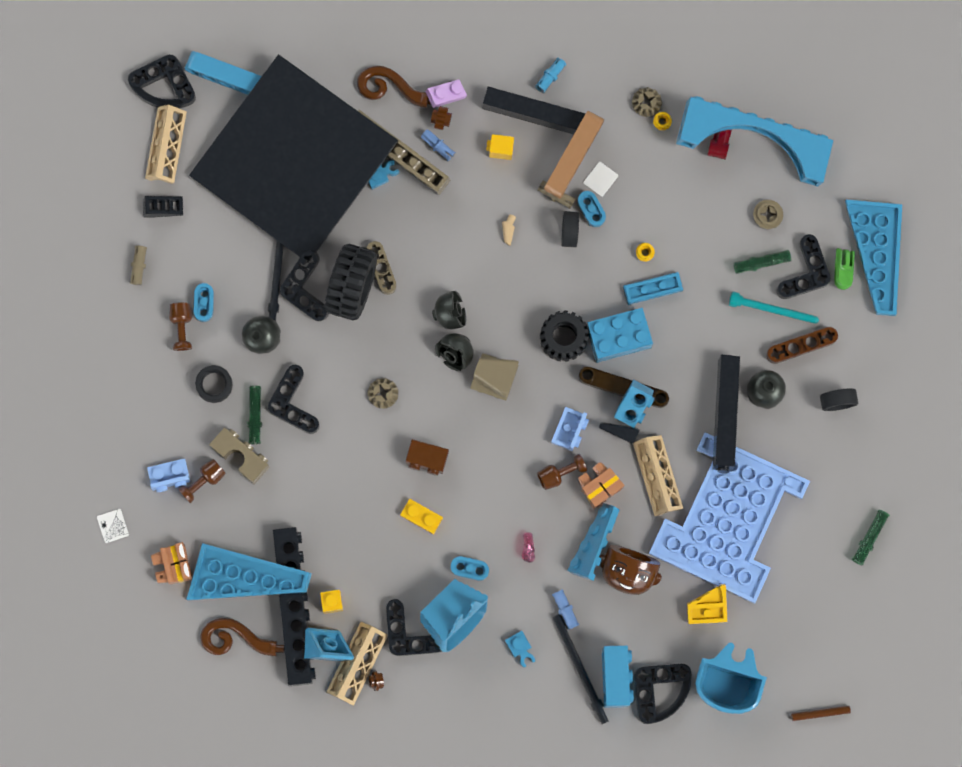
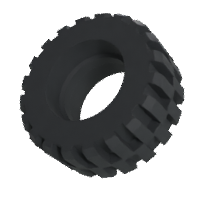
[325,243,377,321]

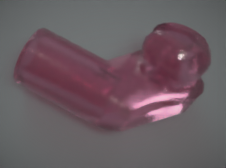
[521,532,535,563]

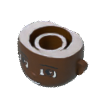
[599,545,662,595]

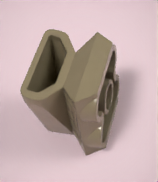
[470,353,519,401]

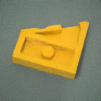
[687,584,727,624]

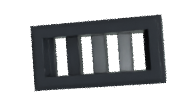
[143,196,183,218]
[599,422,640,444]

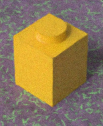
[486,134,514,160]
[320,590,343,614]

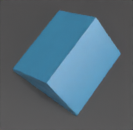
[304,628,354,661]

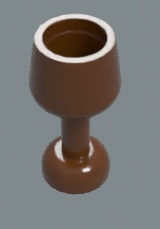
[169,302,192,351]
[537,454,587,490]
[178,459,226,503]

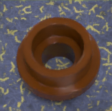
[369,671,384,691]

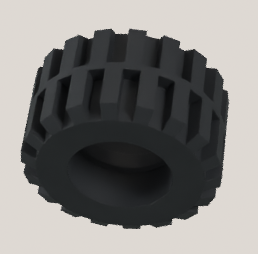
[540,310,589,362]

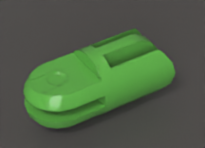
[834,248,855,290]

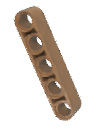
[544,111,605,199]

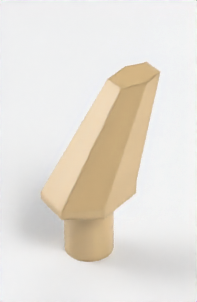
[502,214,516,246]

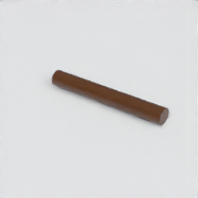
[791,706,851,721]

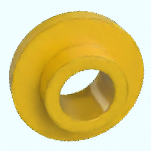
[653,112,672,131]
[636,243,655,262]

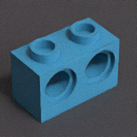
[614,379,655,428]

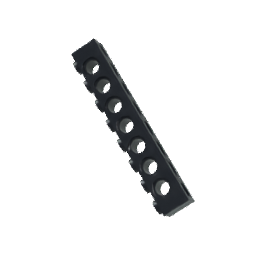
[273,527,316,687]

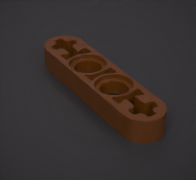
[766,327,838,364]

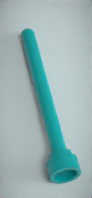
[728,291,819,324]

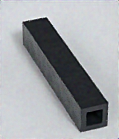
[482,86,586,135]
[712,354,740,474]

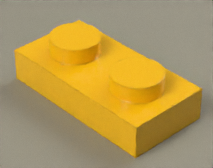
[400,498,443,535]

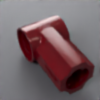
[707,129,732,160]

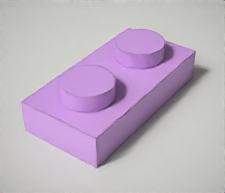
[425,80,467,108]

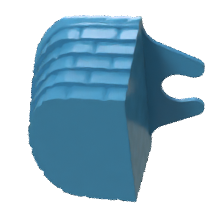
[420,579,488,652]
[695,643,767,714]

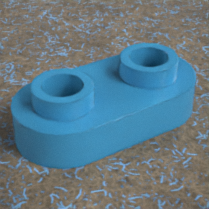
[578,191,606,227]
[194,283,214,322]
[451,556,489,581]

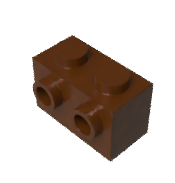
[405,439,449,476]

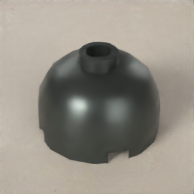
[432,291,466,330]
[242,316,281,354]
[435,333,474,371]
[747,370,786,409]

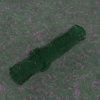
[733,250,791,274]
[247,386,262,445]
[852,510,890,566]

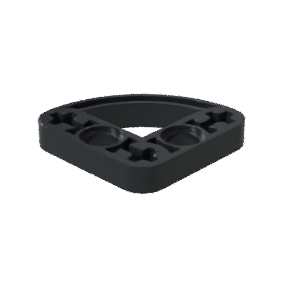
[128,54,196,109]
[634,664,692,724]

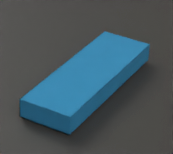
[623,272,683,305]

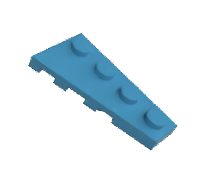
[567,503,619,581]

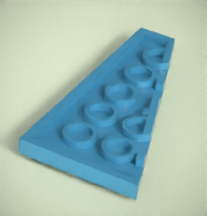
[845,200,902,316]
[187,543,312,600]

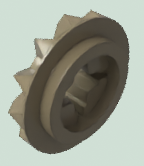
[632,87,662,117]
[753,200,783,230]
[368,378,398,409]

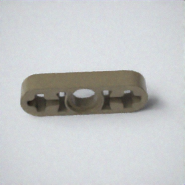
[367,241,396,295]

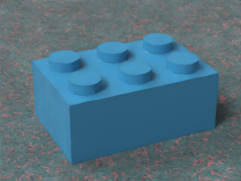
[586,308,653,363]
[602,645,634,708]

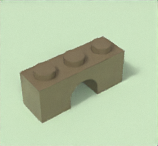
[209,427,270,485]

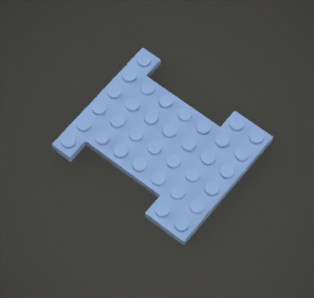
[649,432,810,604]

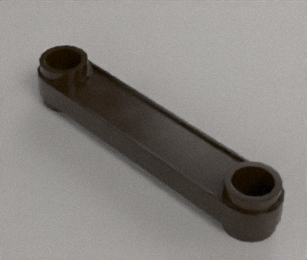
[579,367,669,408]

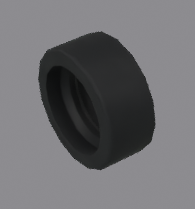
[561,211,579,248]
[195,365,233,403]
[820,388,859,411]

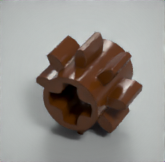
[430,106,452,130]

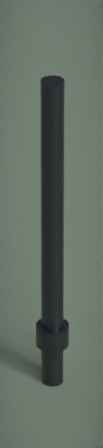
[267,241,284,321]
[553,614,609,724]

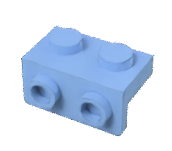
[551,407,589,451]

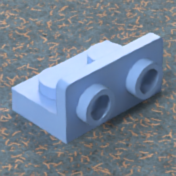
[147,458,191,492]

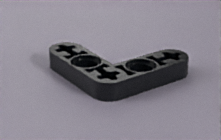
[777,234,831,299]
[280,250,329,321]
[268,364,320,434]
[386,599,442,656]

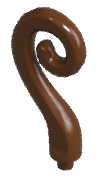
[357,66,431,108]
[201,618,285,656]

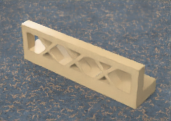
[145,105,187,184]
[633,435,683,516]
[326,622,388,706]

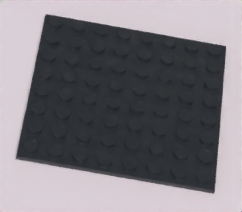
[189,54,398,263]

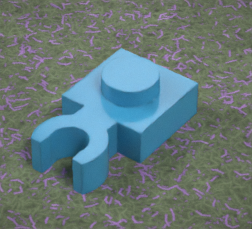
[368,161,399,190]
[505,631,535,668]

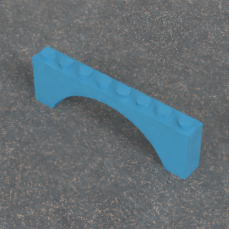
[676,96,834,187]

